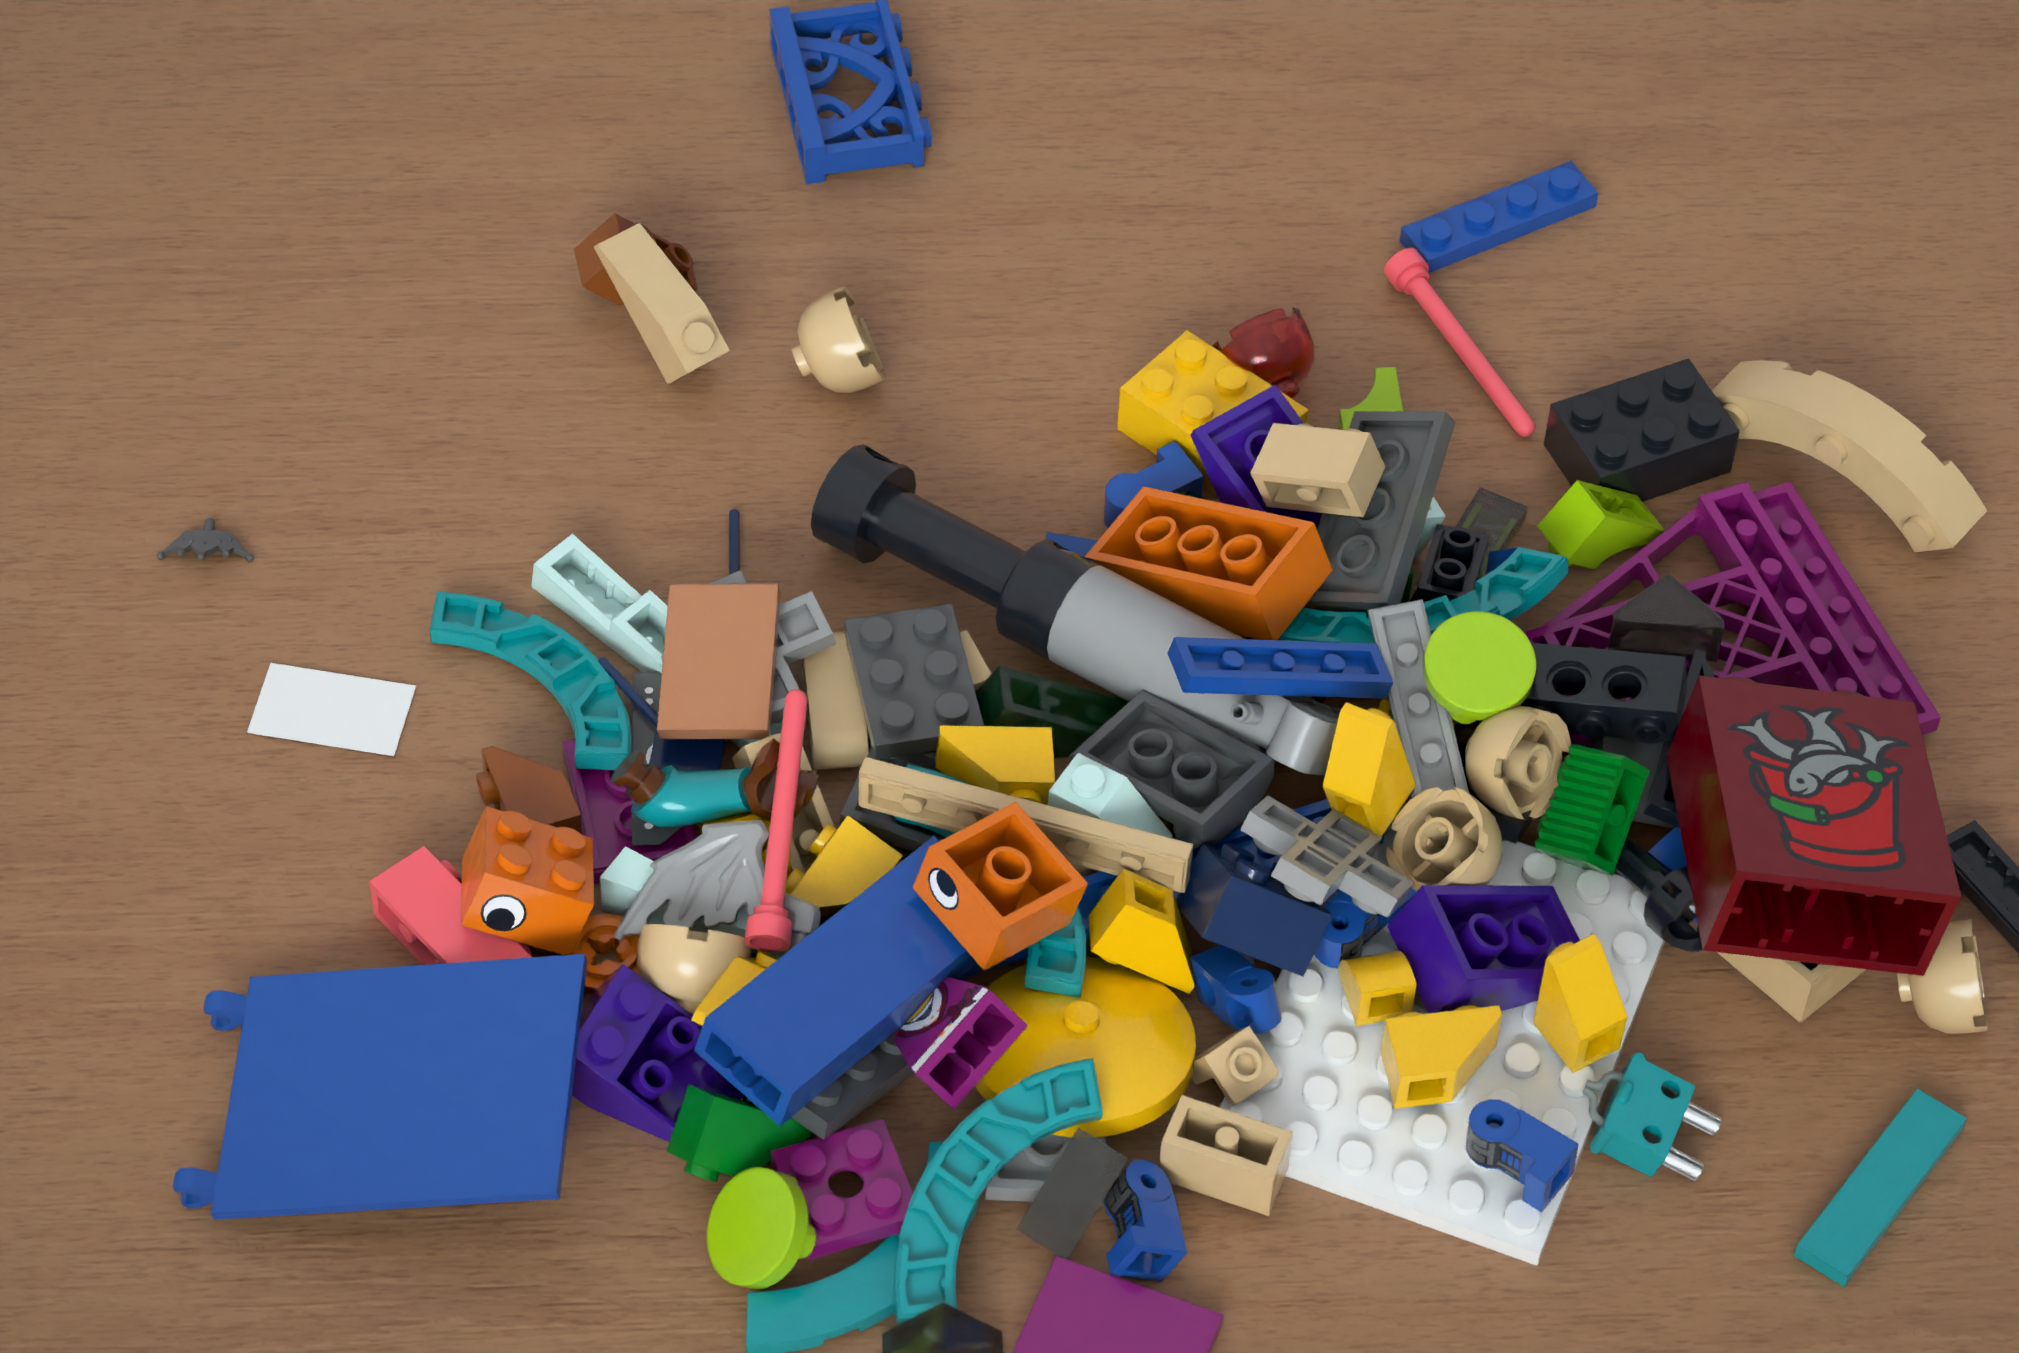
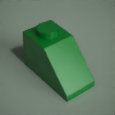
[666,1085,811,1182]

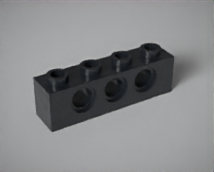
[1470,643,1687,744]

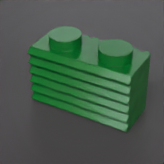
[1535,744,1650,876]

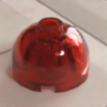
[1212,308,1315,398]

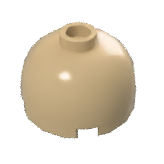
[792,286,885,393]
[1465,706,1571,820]
[1386,787,1503,891]
[1897,919,1988,1034]
[637,924,752,1015]

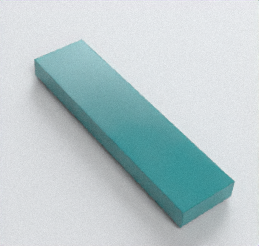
[1794,1088,1967,1287]

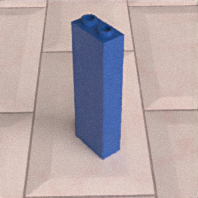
[694,836,977,1126]

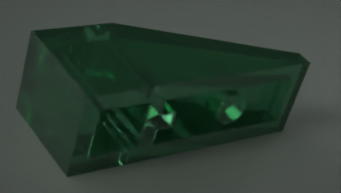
[975,665,1129,758]

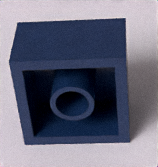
[1176,842,1332,977]

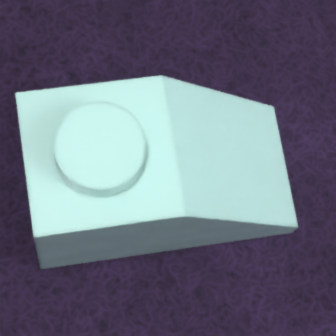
[1048,753,1173,838]

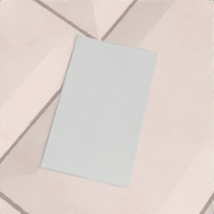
[247,663,416,756]

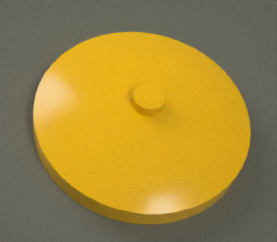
[974,957,1196,1138]

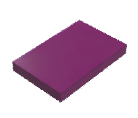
[562,730,698,884]
[1012,1256,1224,1353]

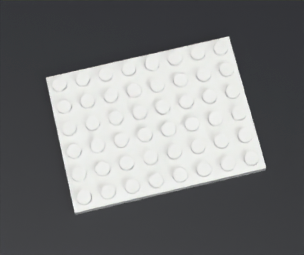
[1220,803,1665,1266]

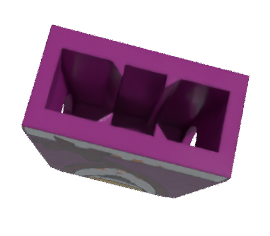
[894,977,1028,1109]

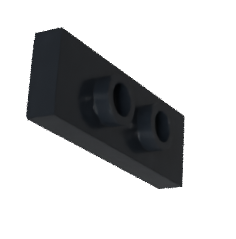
[1947,820,2019,953]

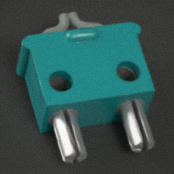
[1582,1052,1722,1181]

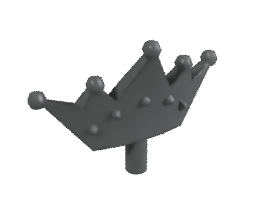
[157,518,254,562]

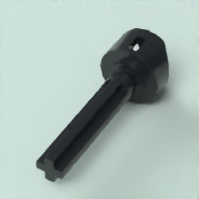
[1615,836,1703,952]

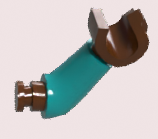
[611,738,819,828]

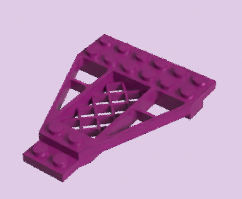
[1524,481,1941,756]

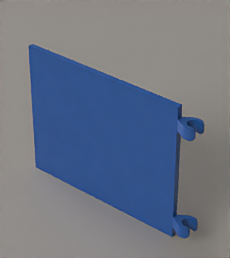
[173,954,588,1220]

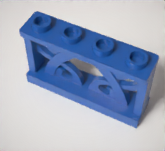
[770,0,932,184]

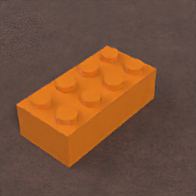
[1085,486,1333,640]

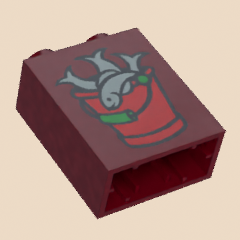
[1667,676,1961,976]

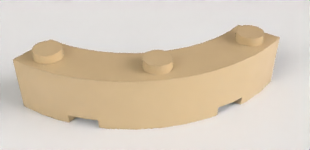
[1712,360,1987,552]

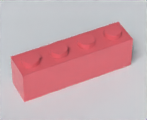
[369,846,532,965]

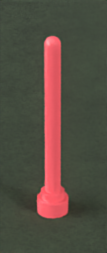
[1384,248,1535,437]
[744,689,808,952]

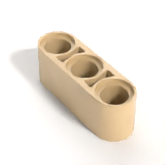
[801,632,869,770]

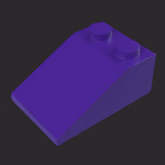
[1191,385,1322,529]
[1387,885,1580,1014]

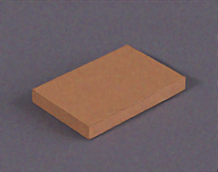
[657,584,781,739]

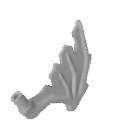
[614,820,821,953]

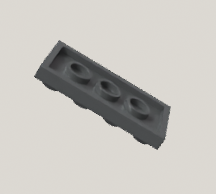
[1303,411,1456,613]

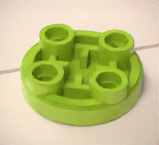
[1423,611,1536,724]
[707,1167,816,1291]

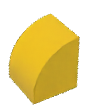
[1337,950,1417,1026]

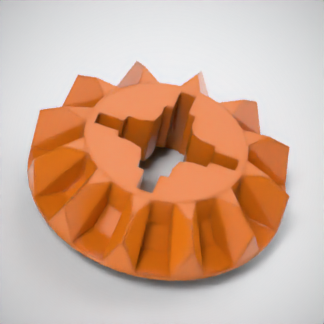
[560,914,641,991]

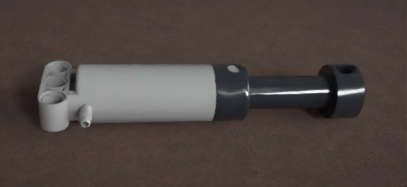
[811,444,1341,775]

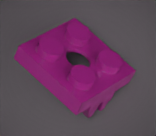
[771,1119,913,1260]

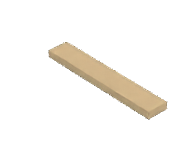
[858,757,1193,893]

